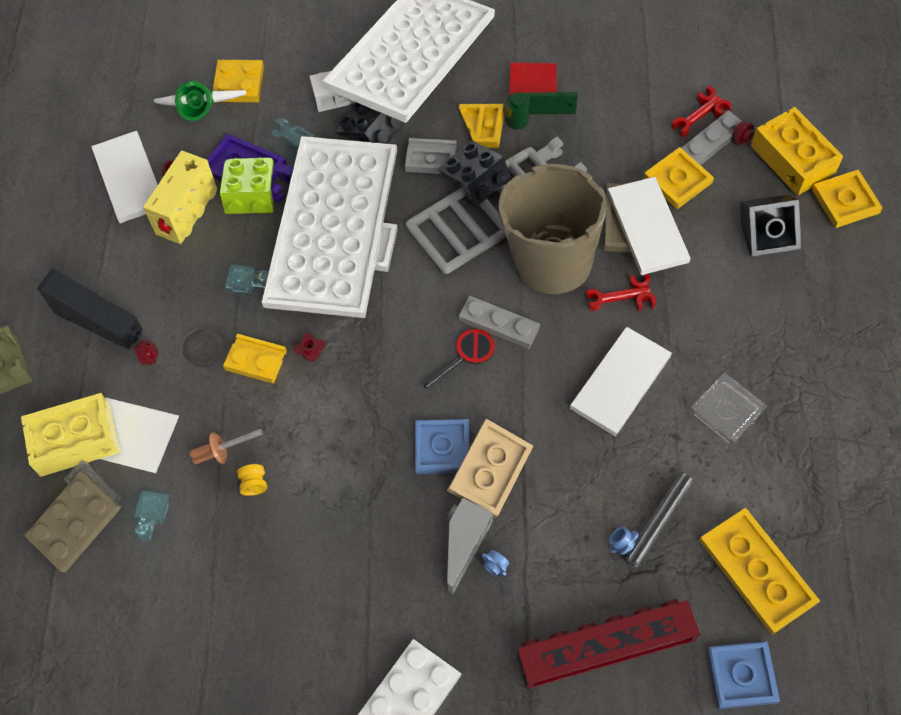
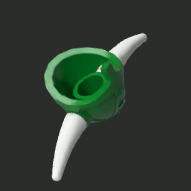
[154,80,246,121]

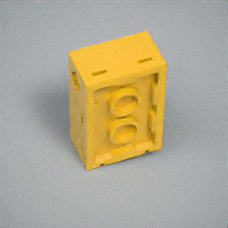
[751,107,843,196]

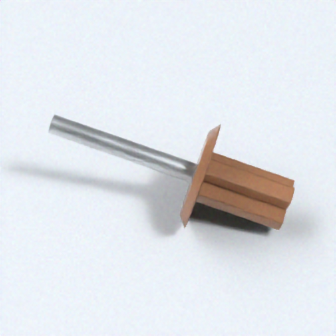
[190,429,263,465]

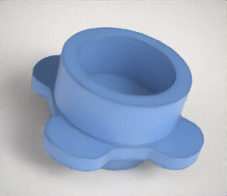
[609,527,639,555]
[482,550,509,577]

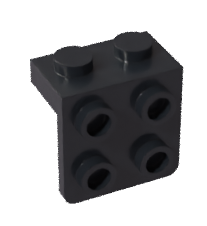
[336,102,405,144]
[439,141,511,208]

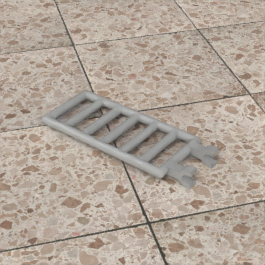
[405,136,587,274]

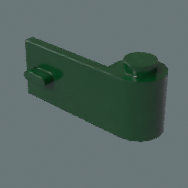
[506,92,578,130]

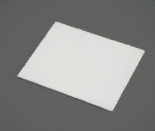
[101,398,179,473]

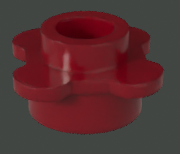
[294,333,325,361]

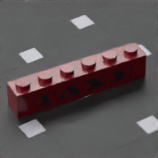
[517,599,700,689]

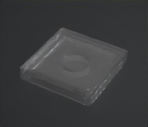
[689,372,767,445]

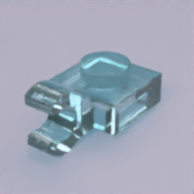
[271,118,316,147]
[225,265,269,293]
[134,491,171,541]

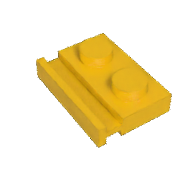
[223,334,287,384]

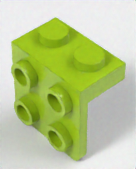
[220,158,274,214]

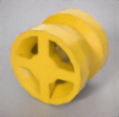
[237,464,267,496]

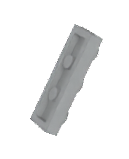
[681,110,742,165]
[459,296,540,349]

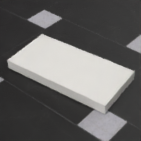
[91,131,158,223]
[607,177,690,275]
[570,327,672,437]

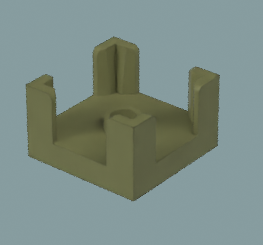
[0,325,32,394]

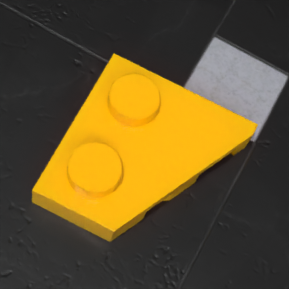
[459,104,505,148]

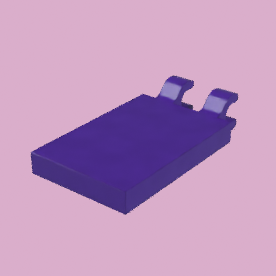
[206,133,294,203]

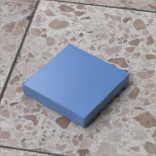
[415,419,470,474]
[707,641,780,709]

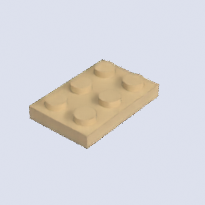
[447,419,533,518]

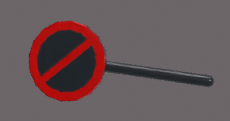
[424,329,495,389]

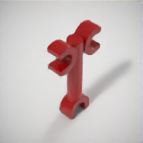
[671,86,732,137]
[586,274,656,311]

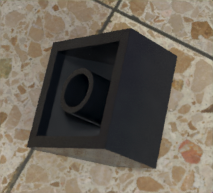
[740,194,801,257]

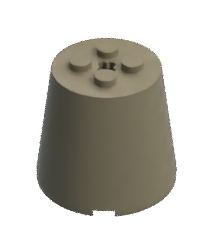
[499,164,606,294]

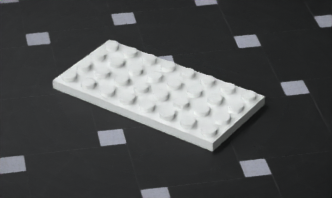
[323,0,495,123]
[262,136,397,318]

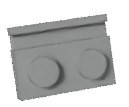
[405,138,457,174]

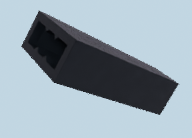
[37,268,143,350]

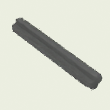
[625,472,693,567]

